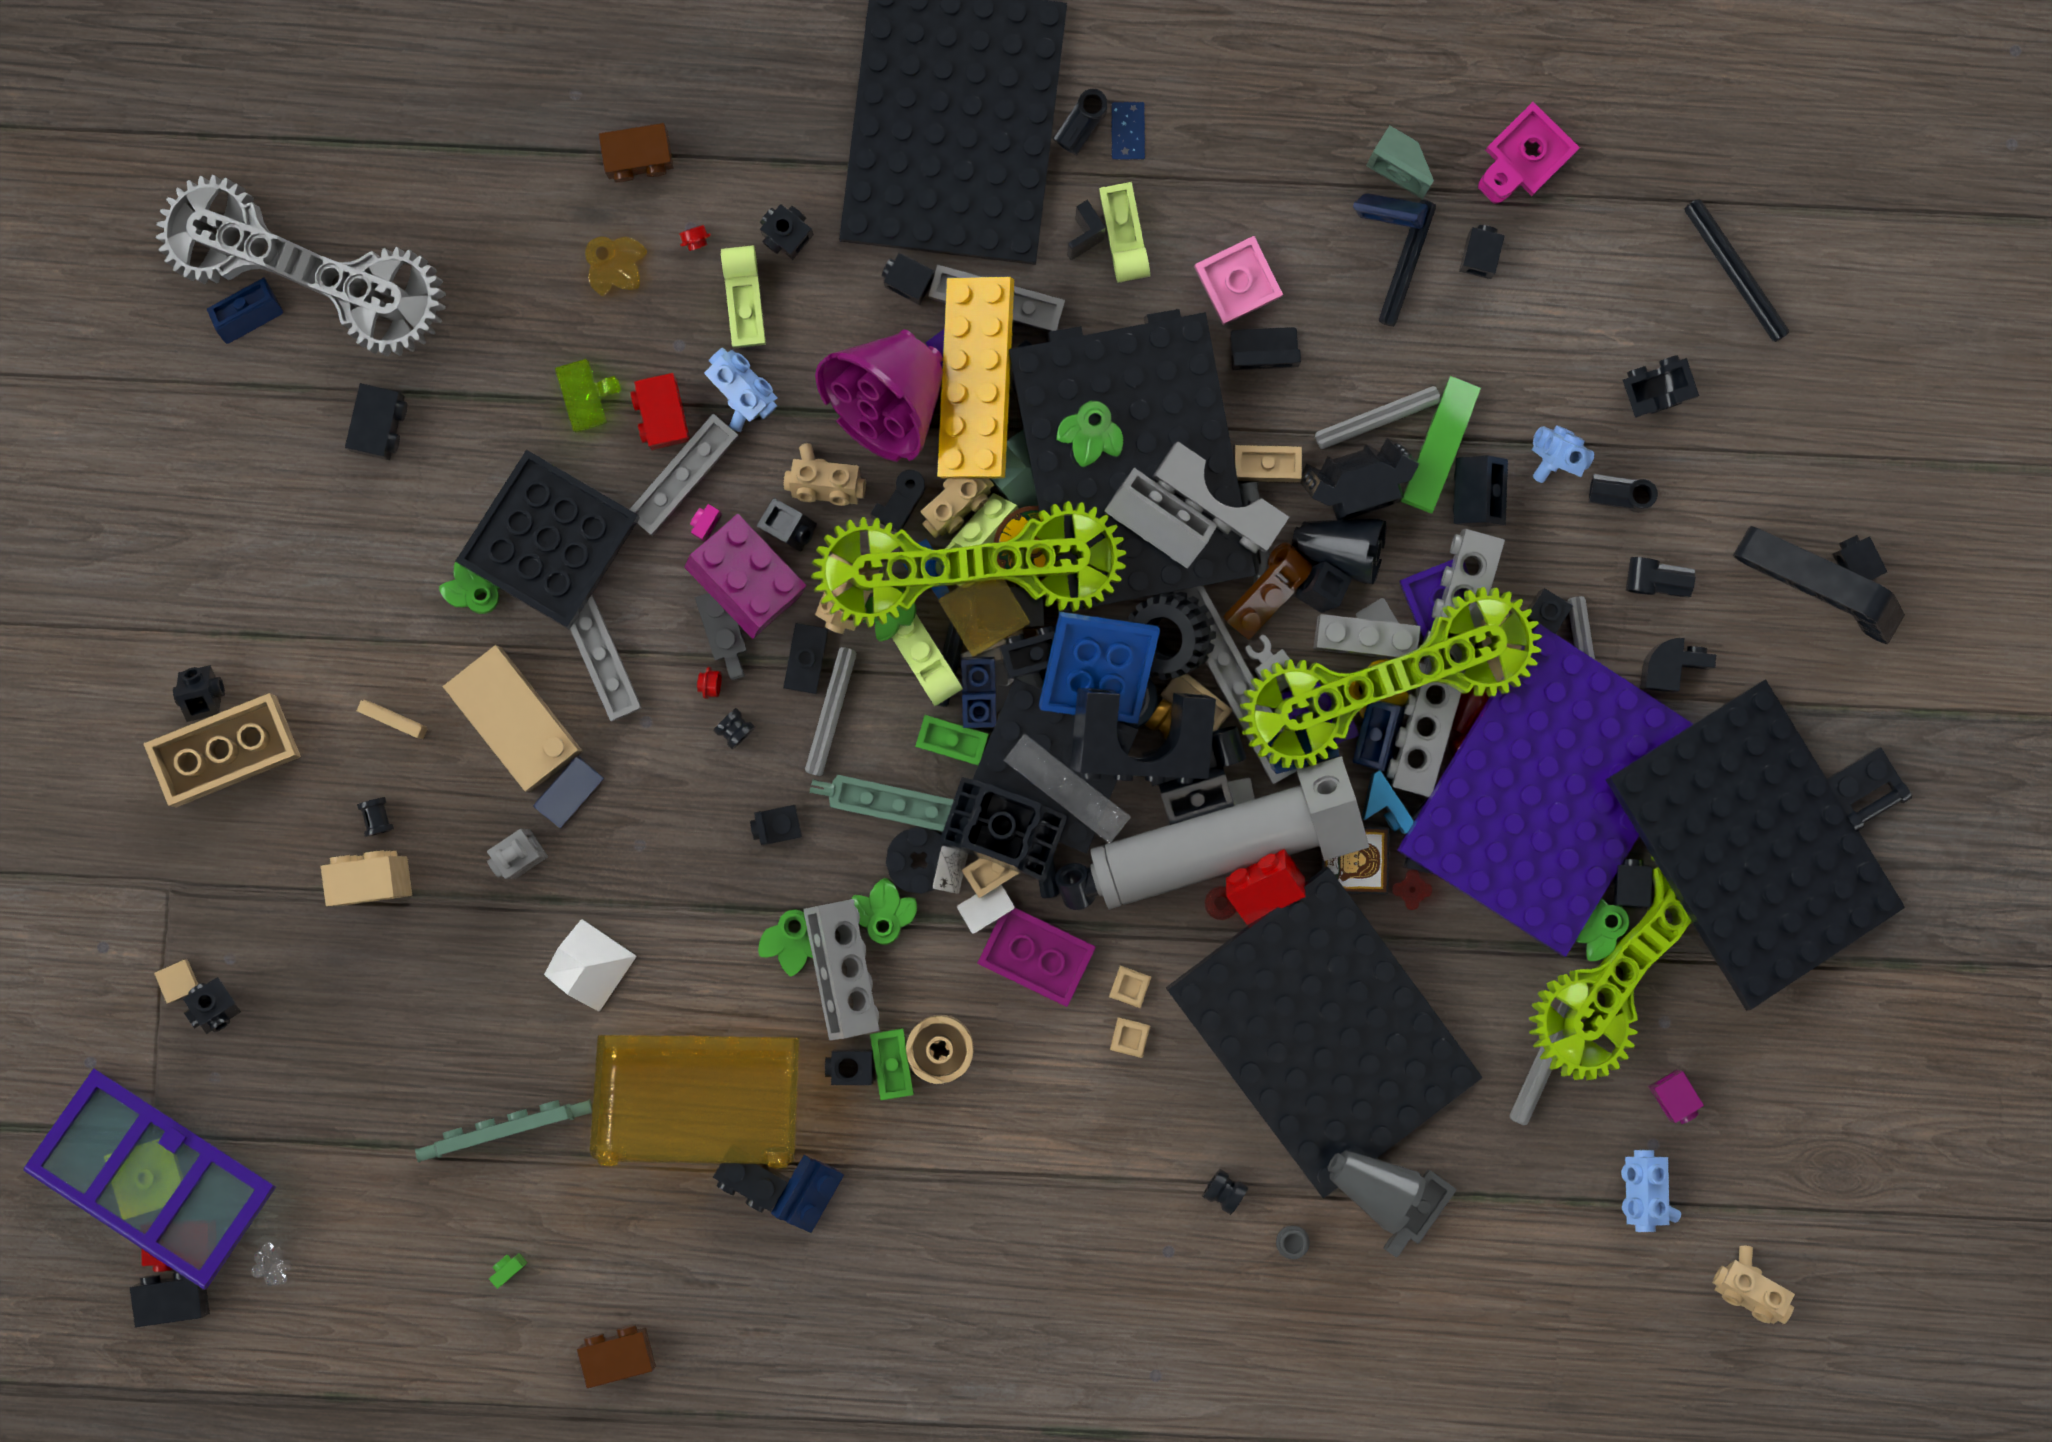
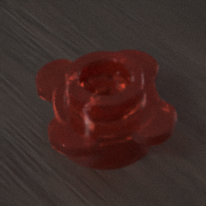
[1392,870,1432,910]

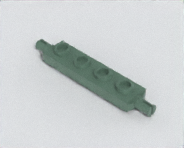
[810,775,954,831]
[415,1099,594,1162]

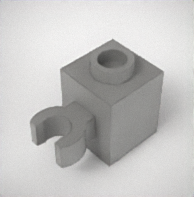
[1245,635,1296,692]

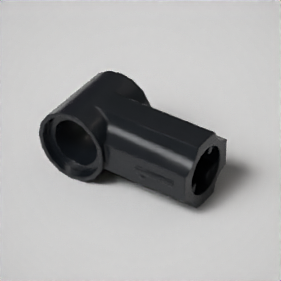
[1053,89,1107,156]
[1588,474,1658,513]
[1626,557,1696,598]

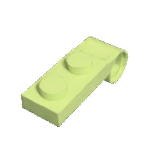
[1099,182,1150,283]
[721,245,766,348]
[935,493,1019,588]
[892,614,963,706]

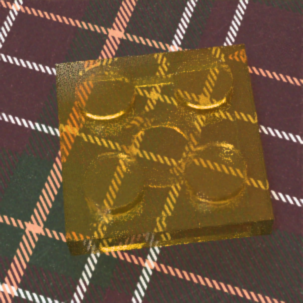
[938,579,1030,658]

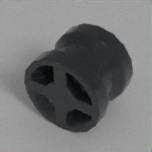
[713,708,755,750]

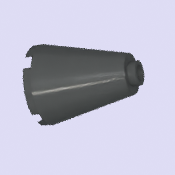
[1328,1150,1426,1234]

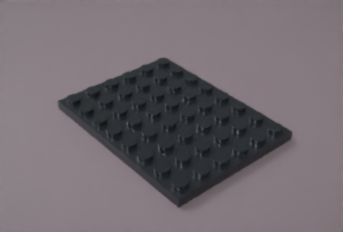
[839,0,1067,265]
[1009,312,1256,612]
[1605,679,1905,1011]
[1166,866,1483,1199]

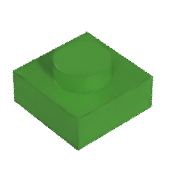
[489,1253,528,1289]

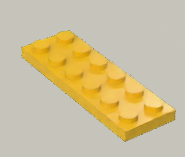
[937,277,1014,478]

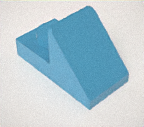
[1362,770,1414,834]

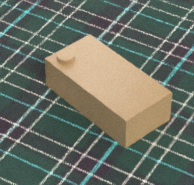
[442,645,583,792]
[144,693,301,807]

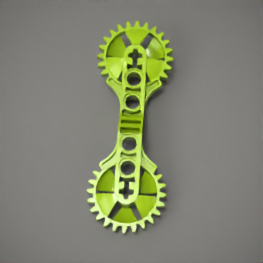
[811,501,1126,628]
[1239,587,1542,769]
[1529,857,1692,1080]

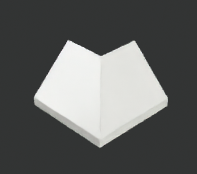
[544,919,637,1012]

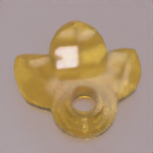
[585,236,647,296]

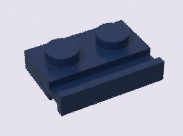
[771,1155,844,1233]

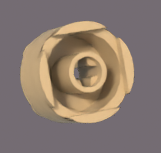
[906,1015,974,1084]

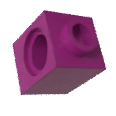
[1648,1069,1704,1124]

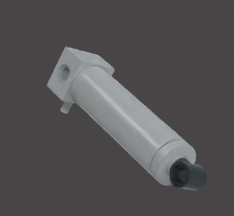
[1055,756,1369,910]

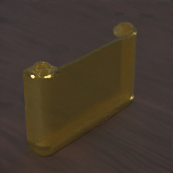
[590,1035,800,1168]

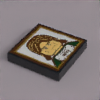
[1321,827,1390,894]

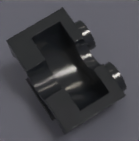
[1623,355,1699,418]

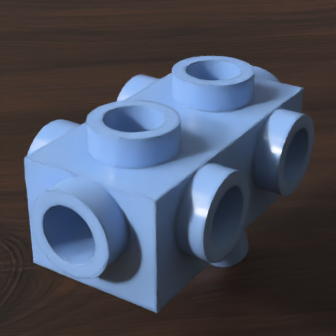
[704,347,777,432]
[1532,425,1594,483]
[1621,1150,1681,1232]

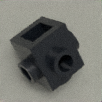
[760,204,814,260]
[173,665,225,722]
[183,977,241,1034]

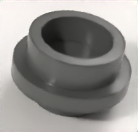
[1276,1225,1310,1259]

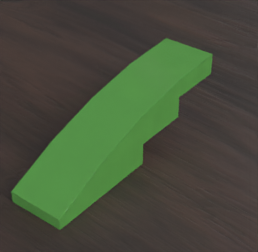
[1401,376,1481,514]

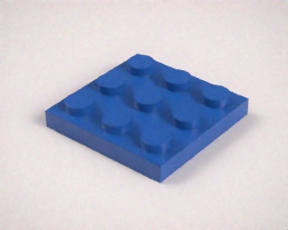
[1039,612,1160,724]

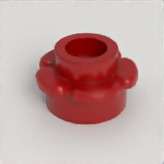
[679,225,711,251]
[697,667,722,699]

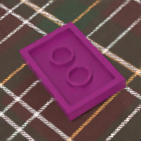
[977,908,1096,1007]

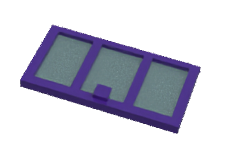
[23,1068,276,1290]

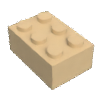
[321,850,412,906]

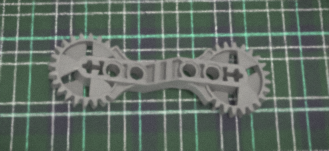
[156,175,446,356]

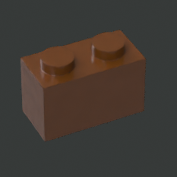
[599,123,674,182]
[577,1324,656,1389]

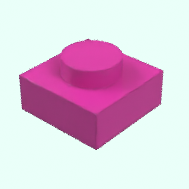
[690,504,722,542]

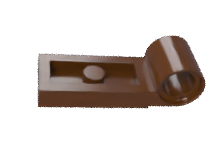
[1223,542,1312,640]

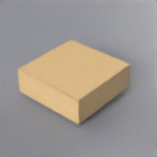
[154,959,198,1003]
[1109,965,1151,1008]
[1110,1017,1150,1058]

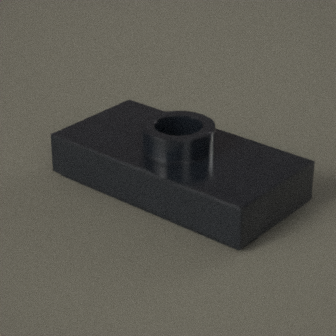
[783,623,829,695]

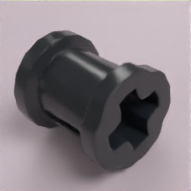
[357,797,394,837]

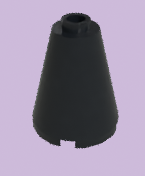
[1292,519,1387,584]

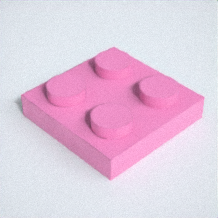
[1194,236,1283,325]

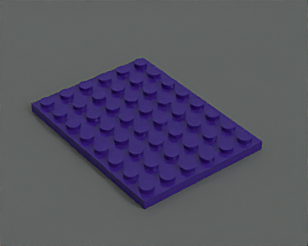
[1397,624,1693,957]

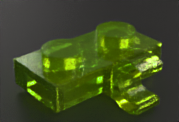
[555,359,622,433]

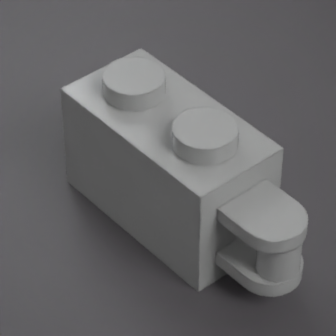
[487,829,548,879]

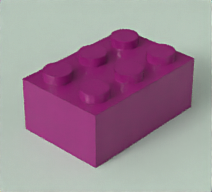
[684,514,807,639]

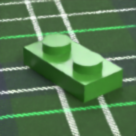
[915,715,989,766]
[870,1028,914,1100]

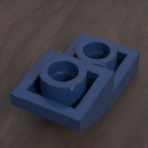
[961,657,996,728]

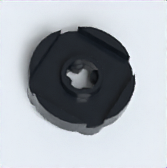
[886,827,950,894]

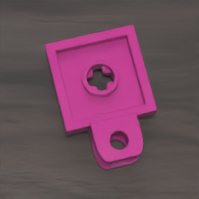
[1478,102,1580,204]

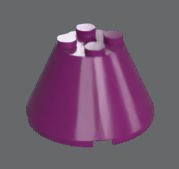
[815,329,943,462]

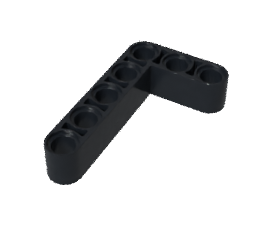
[1733,526,1905,644]

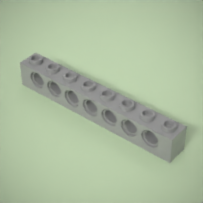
[1386,529,1505,797]

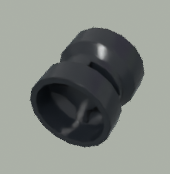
[1202,1169,1248,1215]

